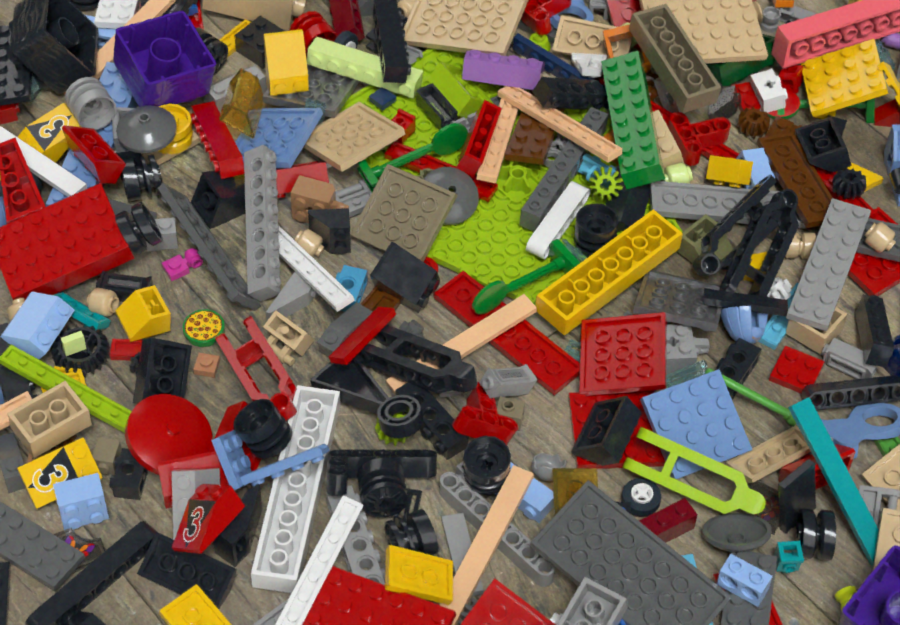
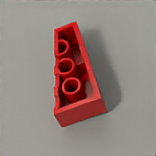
[0,137,46,224]

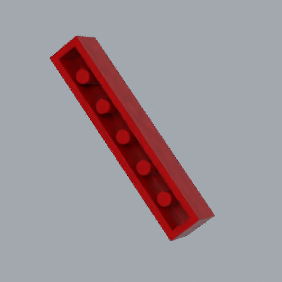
[190,101,245,179]

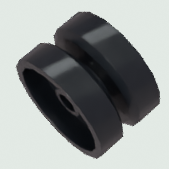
[115,202,163,255]
[795,509,836,561]

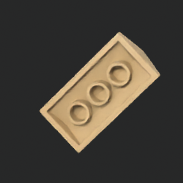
[552,15,633,59]
[726,425,811,483]

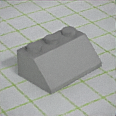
[202,65,267,114]
[172,468,220,540]

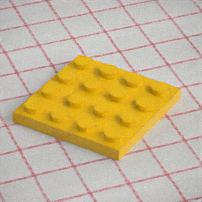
[801,39,889,117]

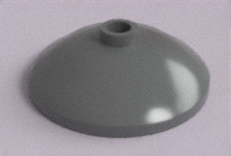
[116,105,177,153]
[424,167,479,225]
[703,513,772,552]

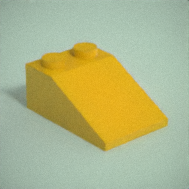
[264,29,309,96]

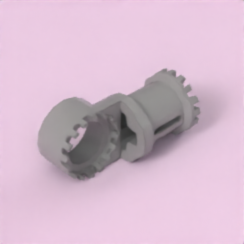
[544,133,569,168]

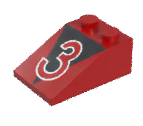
[172,484,245,554]

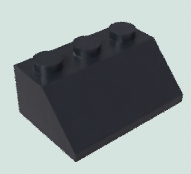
[795,117,852,172]
[133,337,192,404]
[571,396,642,466]

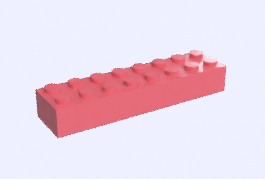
[771,0,900,68]

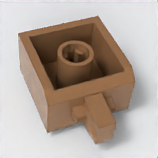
[290,175,349,223]

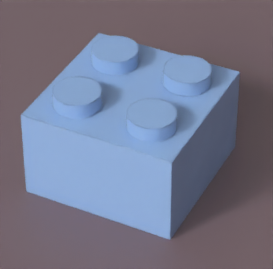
[53,473,109,530]

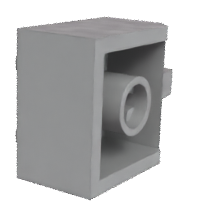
[666,324,710,374]

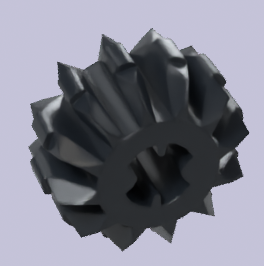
[832,167,867,200]

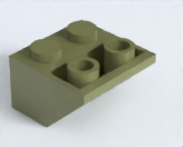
[677,214,733,263]

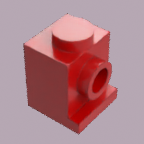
[778,65,804,94]
[391,108,416,144]

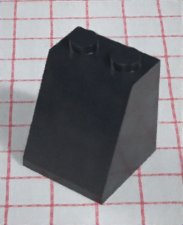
[191,171,246,229]
[370,242,440,313]

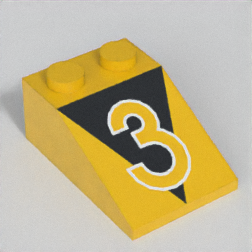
[18,103,81,163]
[17,437,103,509]

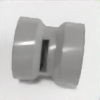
[760,6,781,33]

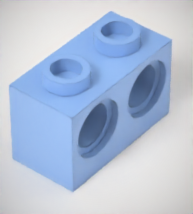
[717,554,772,607]

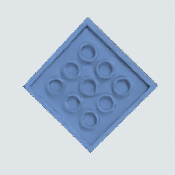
[235,108,323,168]
[640,369,752,479]

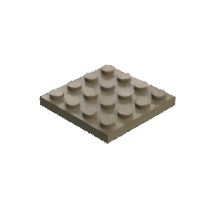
[350,164,458,262]

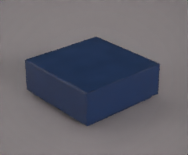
[369,87,396,111]

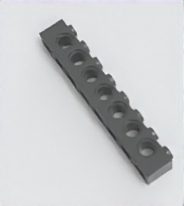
[520,107,609,232]

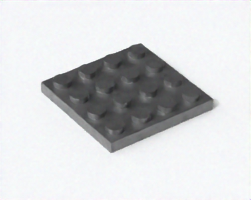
[263,59,360,118]
[633,270,722,332]

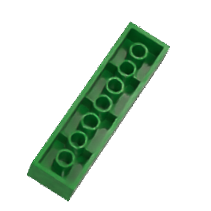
[601,51,665,189]

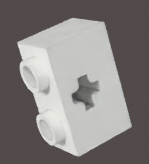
[750,69,788,113]

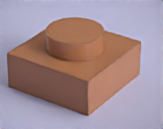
[193,353,220,378]

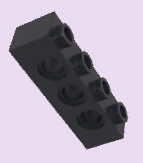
[532,77,607,110]
[716,338,762,400]
[395,382,469,460]

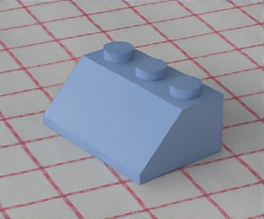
[0,292,75,359]

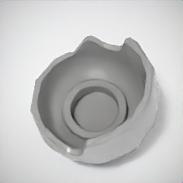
[532,453,567,481]

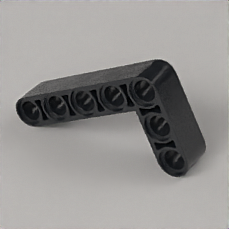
[327,450,437,496]

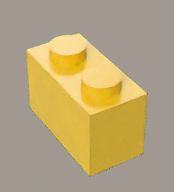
[706,155,753,188]

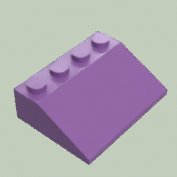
[462,50,545,90]

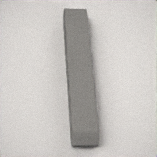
[439,472,555,587]

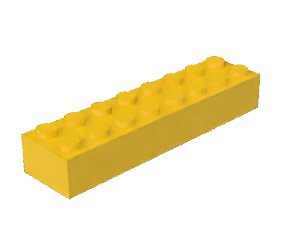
[536,209,683,336]

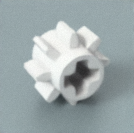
[767,277,792,300]

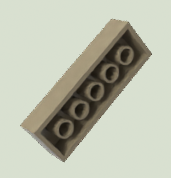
[629,4,721,113]

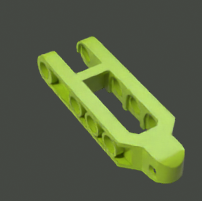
[623,427,766,514]

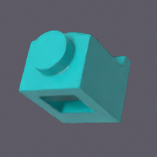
[773,541,804,573]

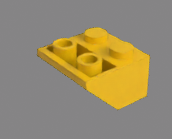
[115,285,171,342]

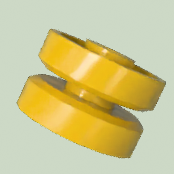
[158,104,193,154]

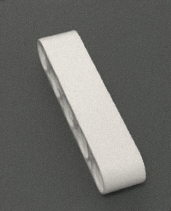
[526,181,590,259]

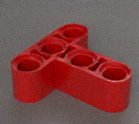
[520,0,571,35]
[668,112,731,166]
[452,382,518,445]

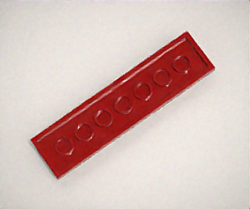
[434,271,580,396]

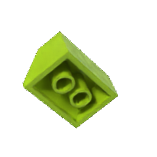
[427,62,494,118]

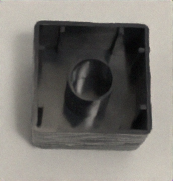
[6,0,99,94]

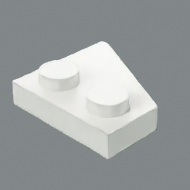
[571,53,608,78]

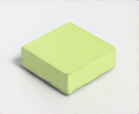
[61,331,86,356]

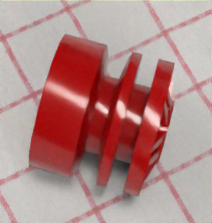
[289,11,338,58]

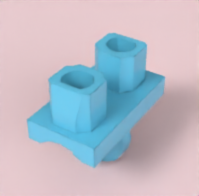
[578,154,617,188]

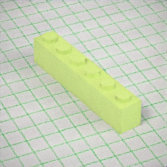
[307,37,423,98]

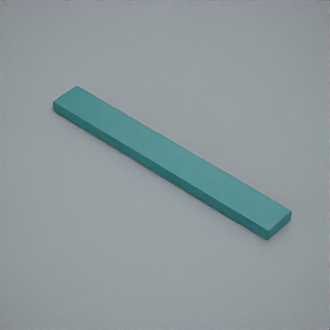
[788,397,879,569]

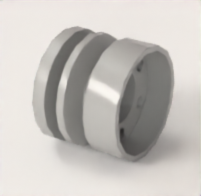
[65,77,117,130]

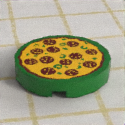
[183,309,225,347]

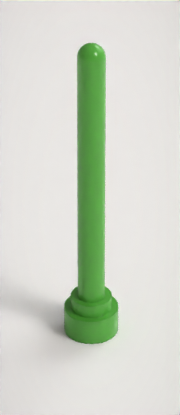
[705,368,796,427]

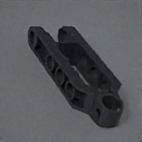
[693,174,794,277]
[719,189,799,297]
[356,325,478,394]

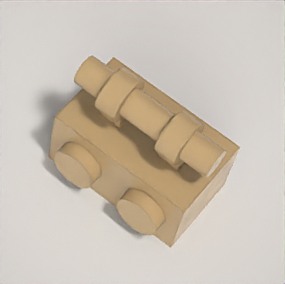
[263,310,315,366]

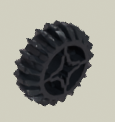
[51,324,110,377]

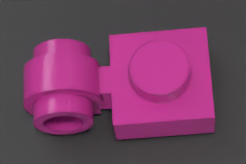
[161,248,203,282]

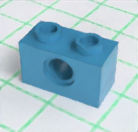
[332,265,368,312]

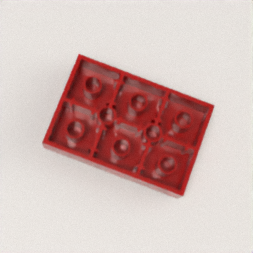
[0,183,135,300]

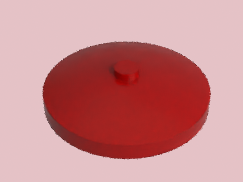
[125,394,213,475]

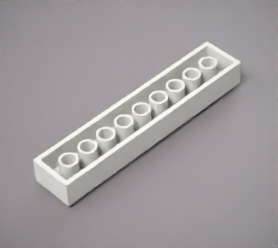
[251,385,340,593]

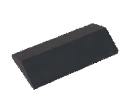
[605,166,650,231]
[137,532,237,609]

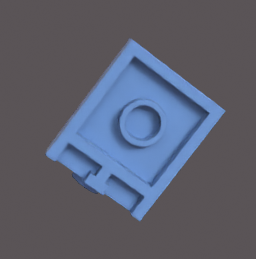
[211,430,330,490]

